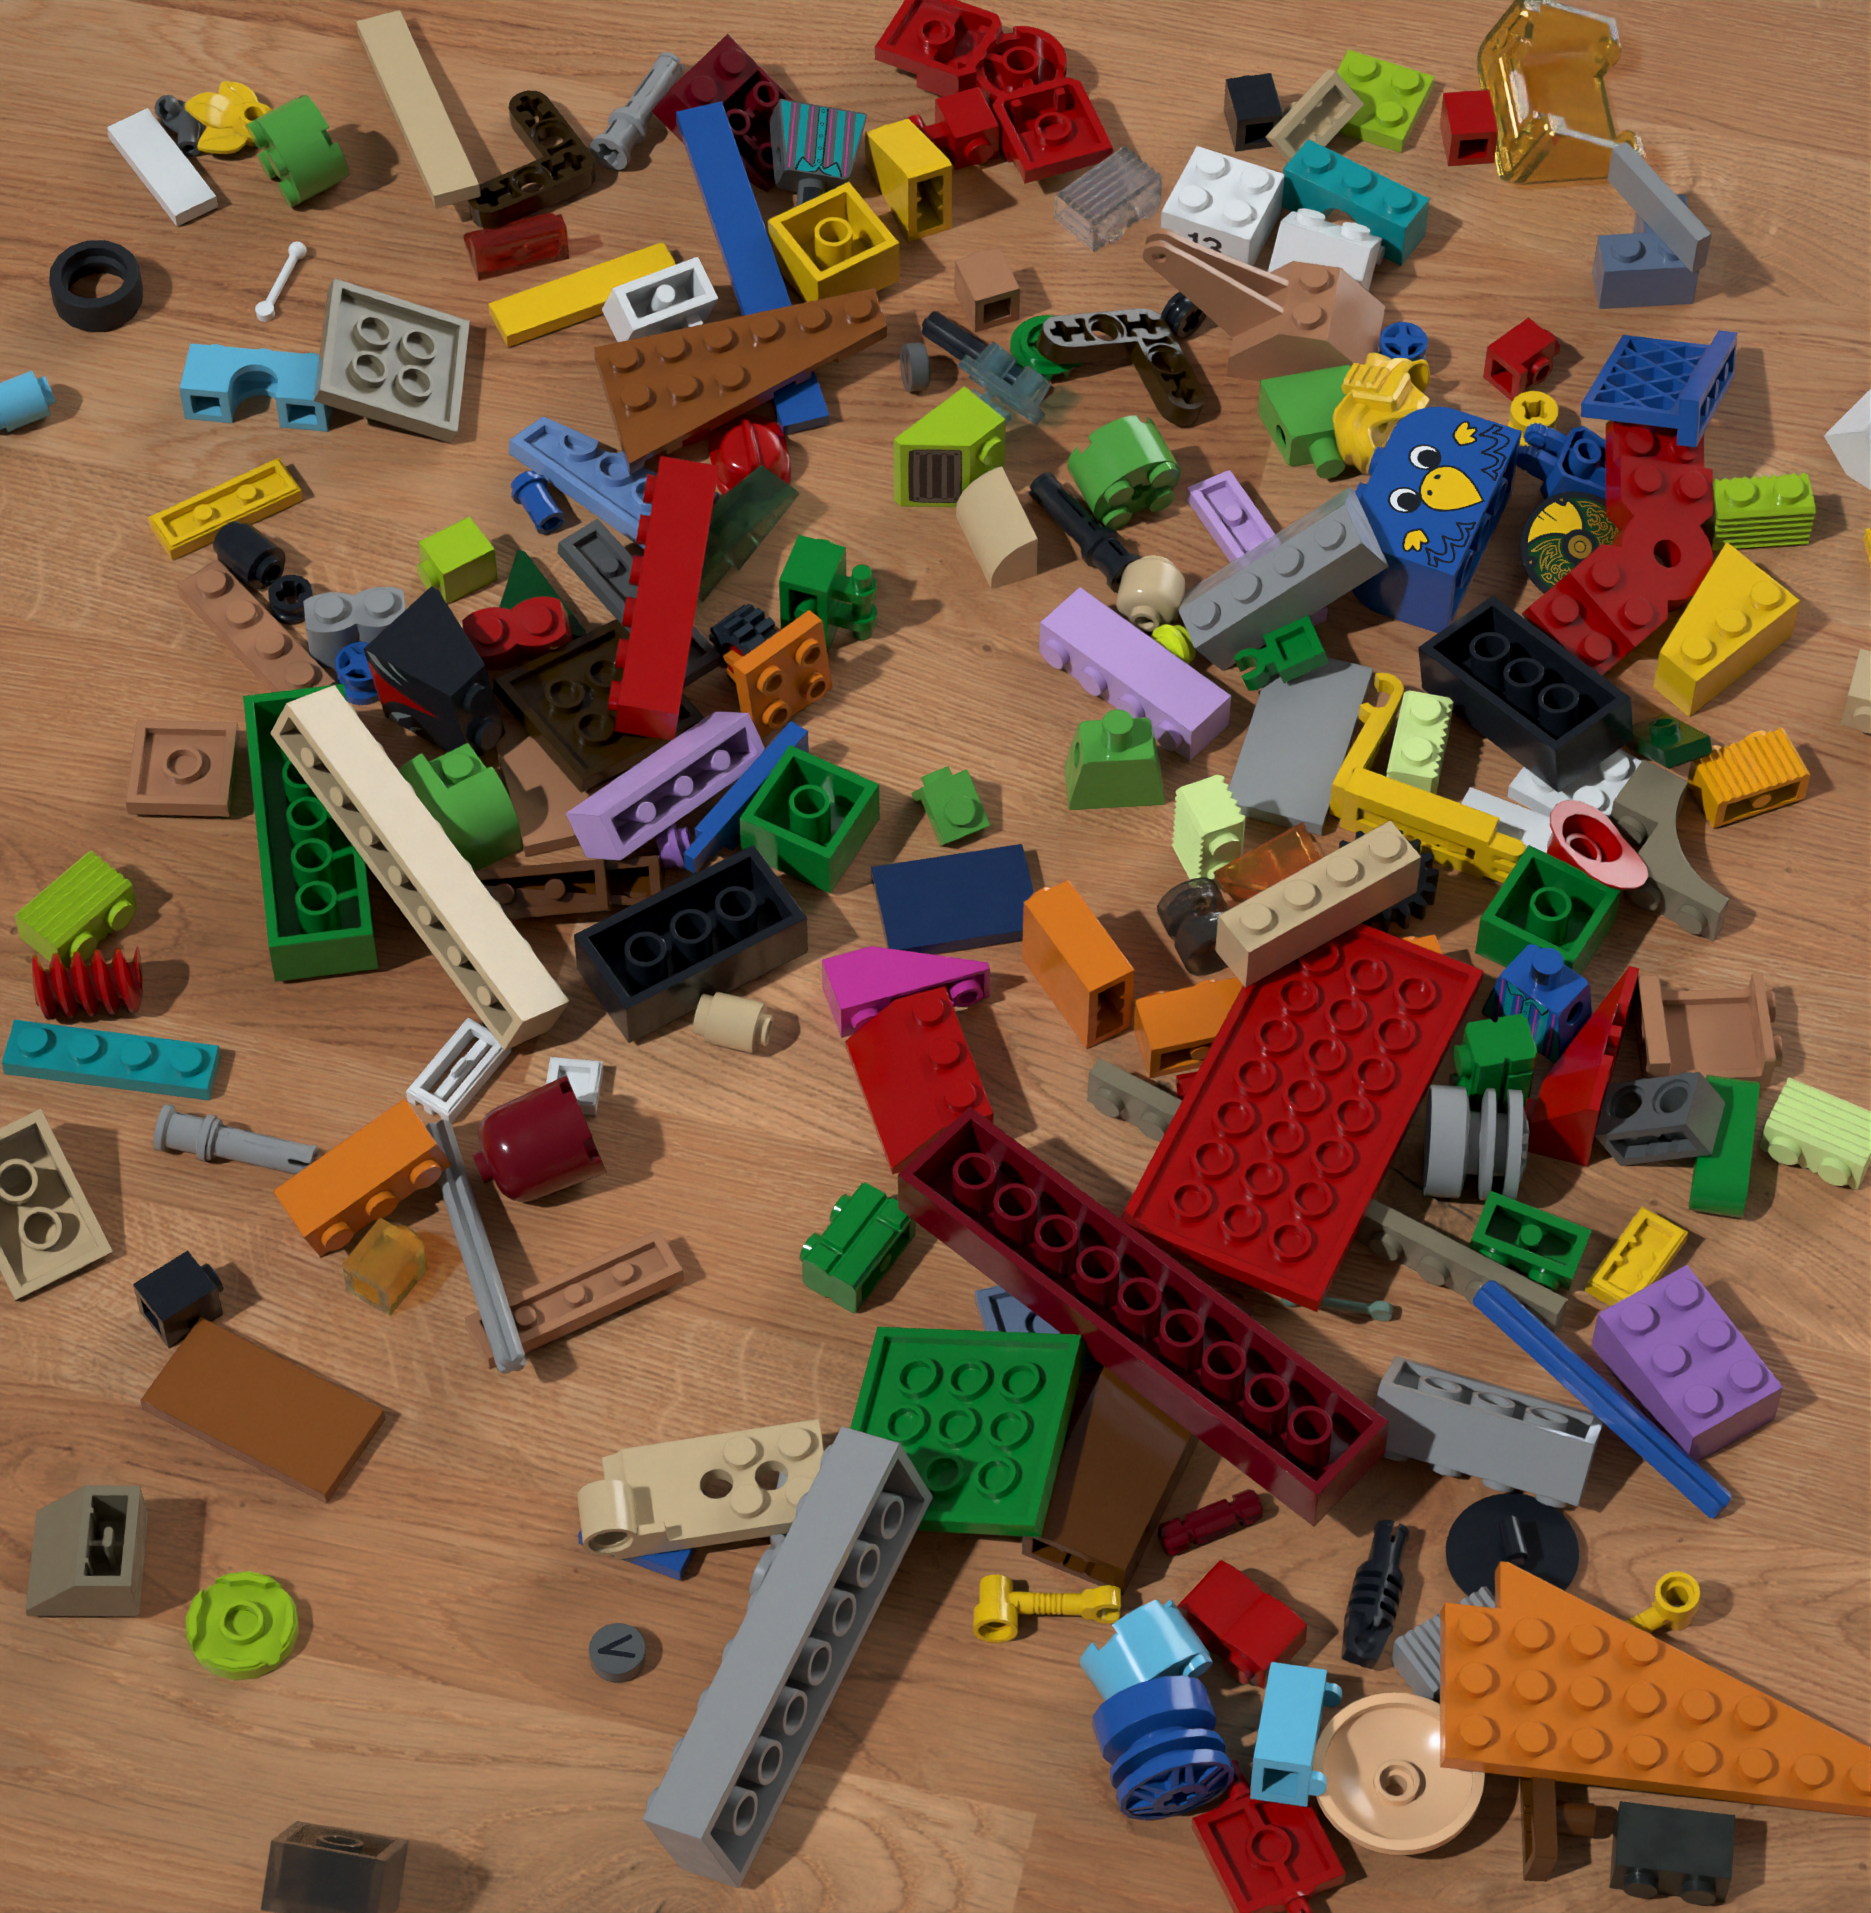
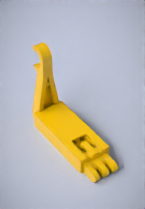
[1328,673,1525,883]

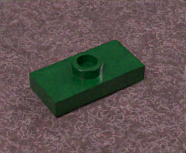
[1626,713,1713,769]

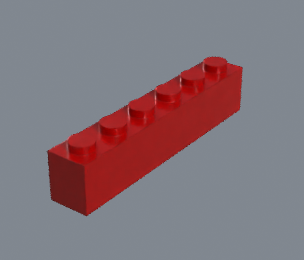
[607,456,719,741]

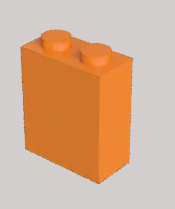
[1022,880,1135,1049]

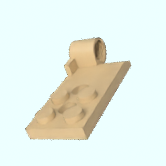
[577,1419,824,1560]

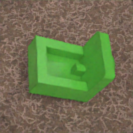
[911,766,991,846]

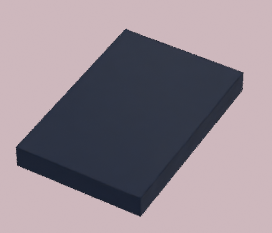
[871,844,1034,955]

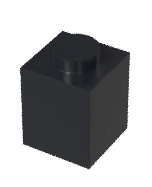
[1224,73,1283,152]
[133,1250,224,1348]

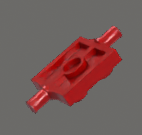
[1192,1760,1346,1913]

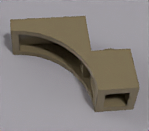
[1610,759,1729,942]

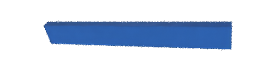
[676,101,830,435]

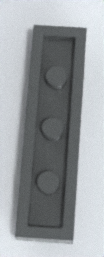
[557,519,721,688]

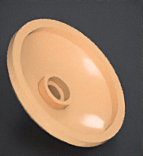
[1312,1692,1485,1855]

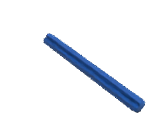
[1473,1280,1732,1518]

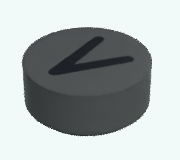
[900,342,930,392]
[589,1623,646,1683]

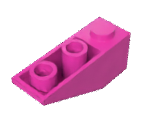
[822,946,990,1038]

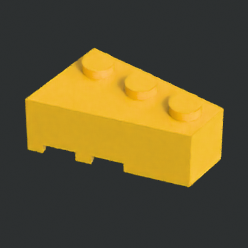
[1653,542,1800,717]

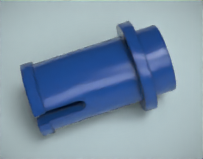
[511,470,565,534]

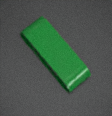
[1689,1074,1760,1218]

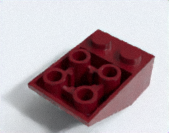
[651,34,794,192]

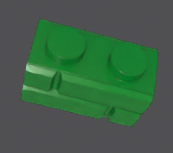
[1449,1013,1538,1113]
[799,1182,916,1313]

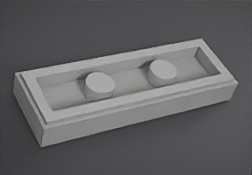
[1607,142,1712,273]

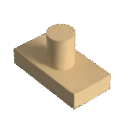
[1266,69,1364,163]

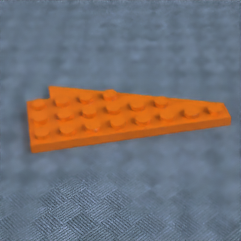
[1440,1561,1871,1817]

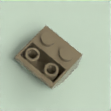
[26,1485,148,1616]

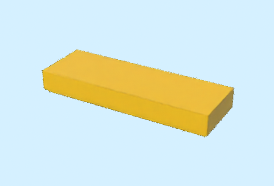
[148,457,303,561]

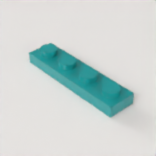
[2,1019,221,1100]

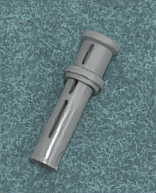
[590,52,685,170]
[153,1104,319,1174]

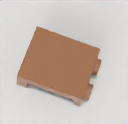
[1632,973,1783,1088]

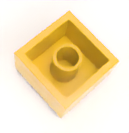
[768,182,900,302]

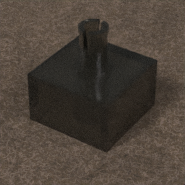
[261,1821,409,1913]

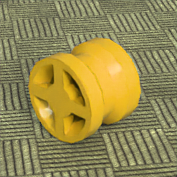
[1508,391,1559,448]

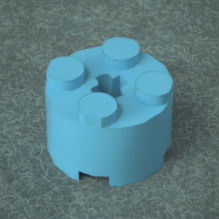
[1080,1599,1213,1701]

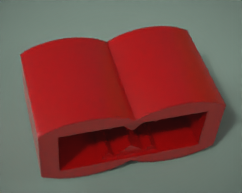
[462,597,573,671]
[1177,1560,1307,1689]

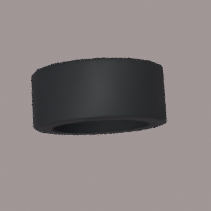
[49,240,143,331]

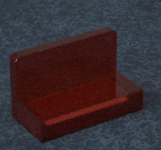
[463,213,569,281]

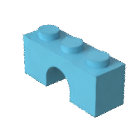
[179,343,333,432]

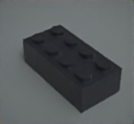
[1418,596,1633,793]
[574,845,808,1043]

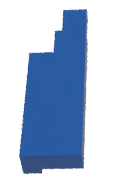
[684,721,809,874]

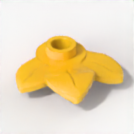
[184,81,272,154]

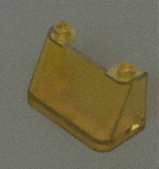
[1476,0,1646,185]

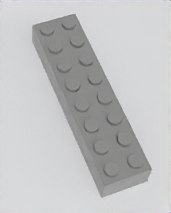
[642,1427,933,1888]

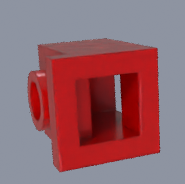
[1483,317,1560,401]

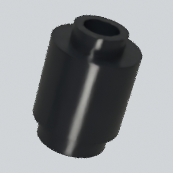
[213,521,286,590]

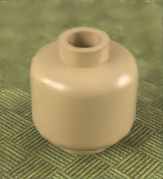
[1117,555,1185,632]

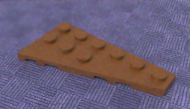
[594,288,887,475]

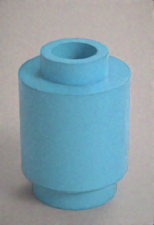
[0,370,56,432]

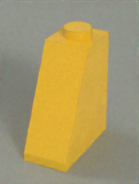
[865,119,952,242]

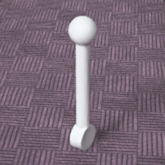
[255,241,307,322]

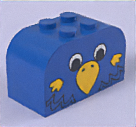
[1352,407,1522,633]

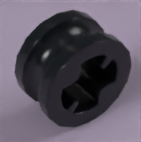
[1161,291,1206,338]
[268,575,313,625]

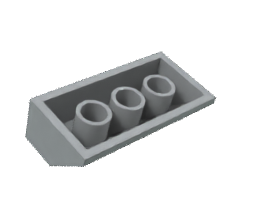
[1179,487,1389,671]
[1373,1356,1604,1508]

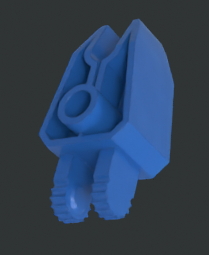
[1517,422,1606,500]

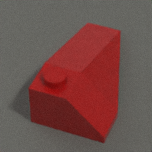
[1524,966,1640,1167]

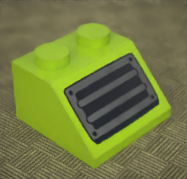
[894,386,1006,507]

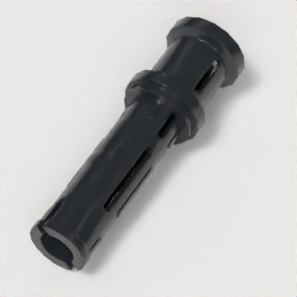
[1028,472,1142,593]

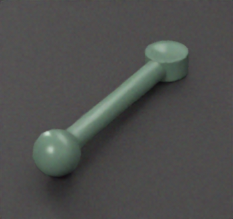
[1281,1297,1393,1321]

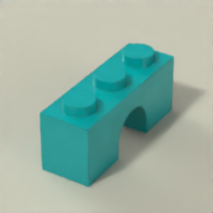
[1282,139,1430,266]

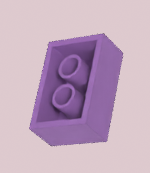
[1591,1265,1783,1462]

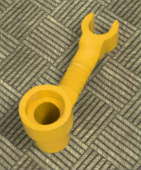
[1625,1571,1700,1633]
[973,1574,1121,1643]

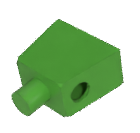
[1258,364,1350,479]
[1065,709,1165,810]

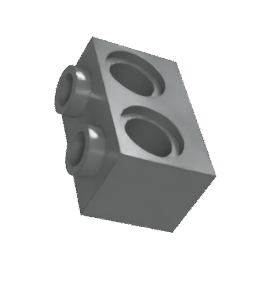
[1595,1072,1725,1166]

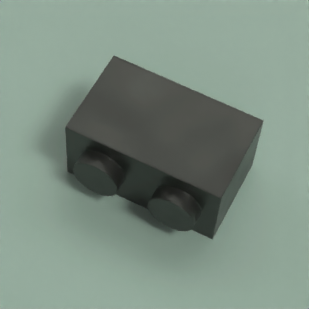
[1609,1801,1735,1905]

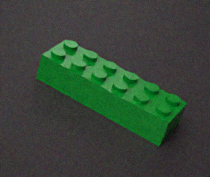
[243,684,378,982]

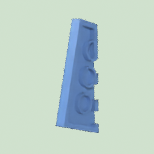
[509,417,719,549]

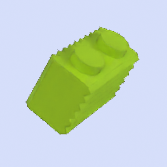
[1705,472,1816,550]
[14,851,137,967]

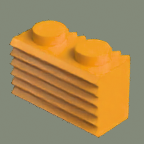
[1687,727,1810,828]

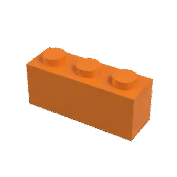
[273,1098,452,1258]

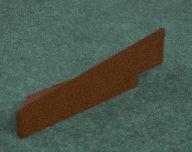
[474,855,666,920]

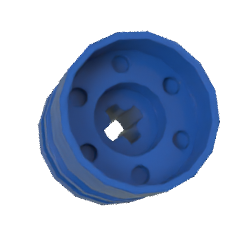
[1092,1675,1234,1820]

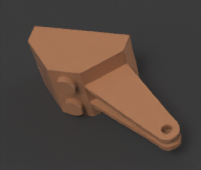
[1143,228,1385,381]

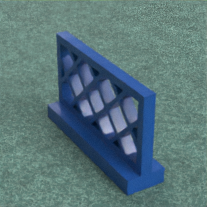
[1581,330,1738,447]

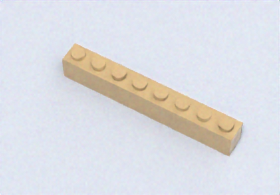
[270,685,570,1051]

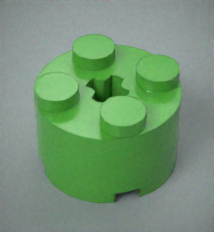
[246,95,350,208]
[1067,416,1181,530]

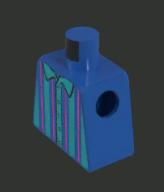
[1482,944,1592,1064]

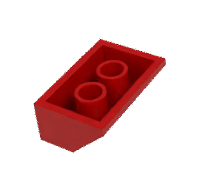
[845,986,994,1174]

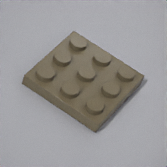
[313,278,470,443]

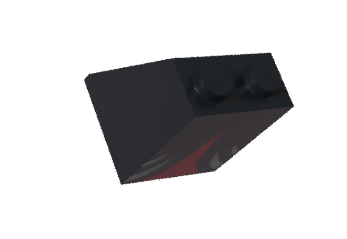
[363,586,506,758]

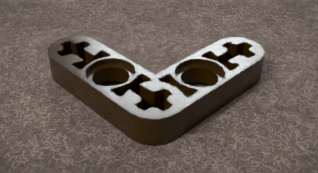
[468,90,596,229]
[1036,308,1206,426]

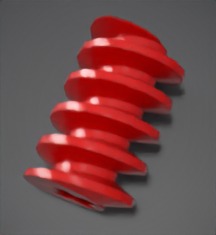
[32,946,144,1020]

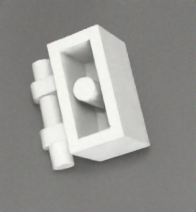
[1268,209,1385,291]
[602,257,718,342]

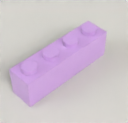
[1039,587,1231,762]
[565,712,765,860]

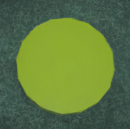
[186,1571,299,1681]

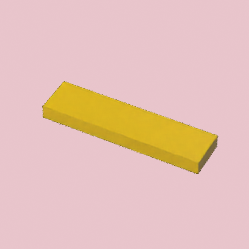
[488,242,677,347]

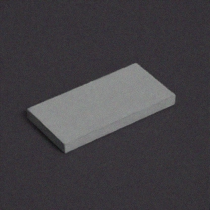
[1228,657,1373,836]

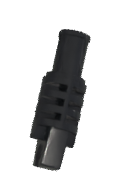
[1341,1520,1410,1669]

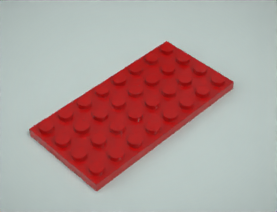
[1120,923,1484,1312]

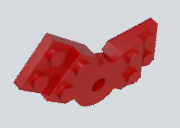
[875,0,1113,184]
[1521,420,1713,676]

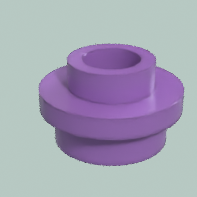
[656,822,693,871]

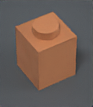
[954,248,1020,332]

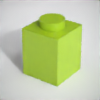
[416,516,498,604]

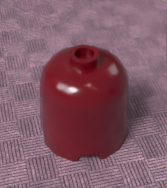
[472,1076,607,1202]

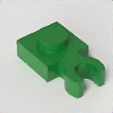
[1234,615,1330,691]

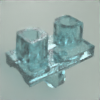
[958,341,1051,426]

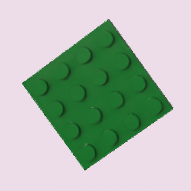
[850,1327,1087,1537]

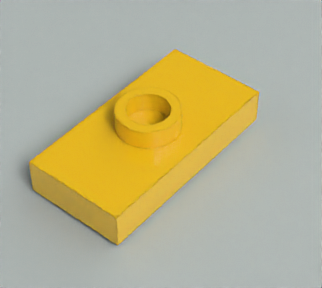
[1585,1206,1688,1306]

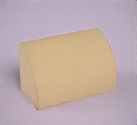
[956,466,1038,589]

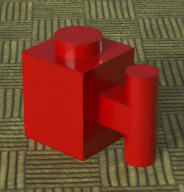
[907,87,999,170]

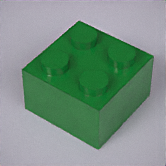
[739,745,880,894]
[1475,845,1621,975]

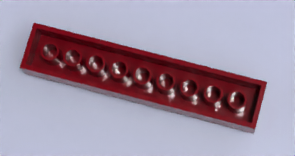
[898,1106,1389,1527]

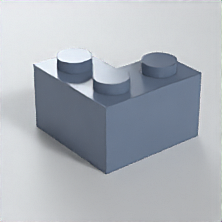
[1592,194,1699,309]

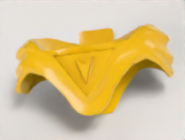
[1332,353,1431,475]

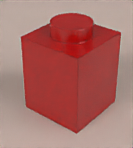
[1440,90,1498,166]

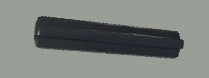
[922,311,1041,404]

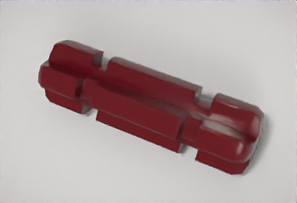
[1157,1489,1263,1555]

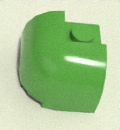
[398,743,523,871]

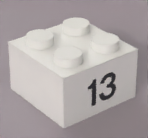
[1160,146,1285,266]

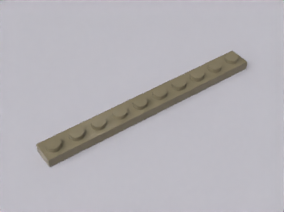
[1087,1058,1567,1335]

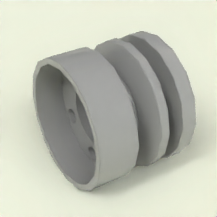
[1423,1085,1529,1200]

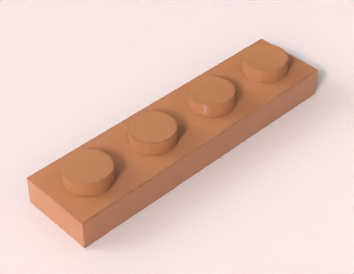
[177,559,336,692]
[465,1229,684,1369]

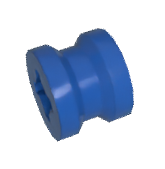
[1379,322,1428,361]
[335,642,380,705]

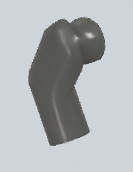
[154,95,202,157]

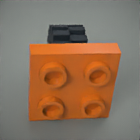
[709,604,833,739]

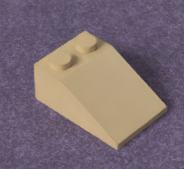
[0,1109,113,1301]

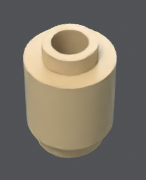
[693,992,774,1054]

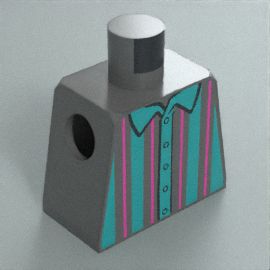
[770,99,867,207]

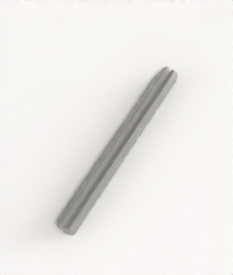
[426,1119,526,1374]

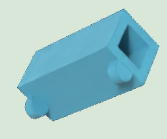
[1250,1662,1342,1807]

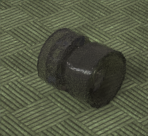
[1156,877,1229,976]

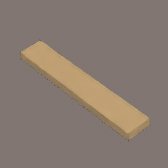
[356,10,481,209]

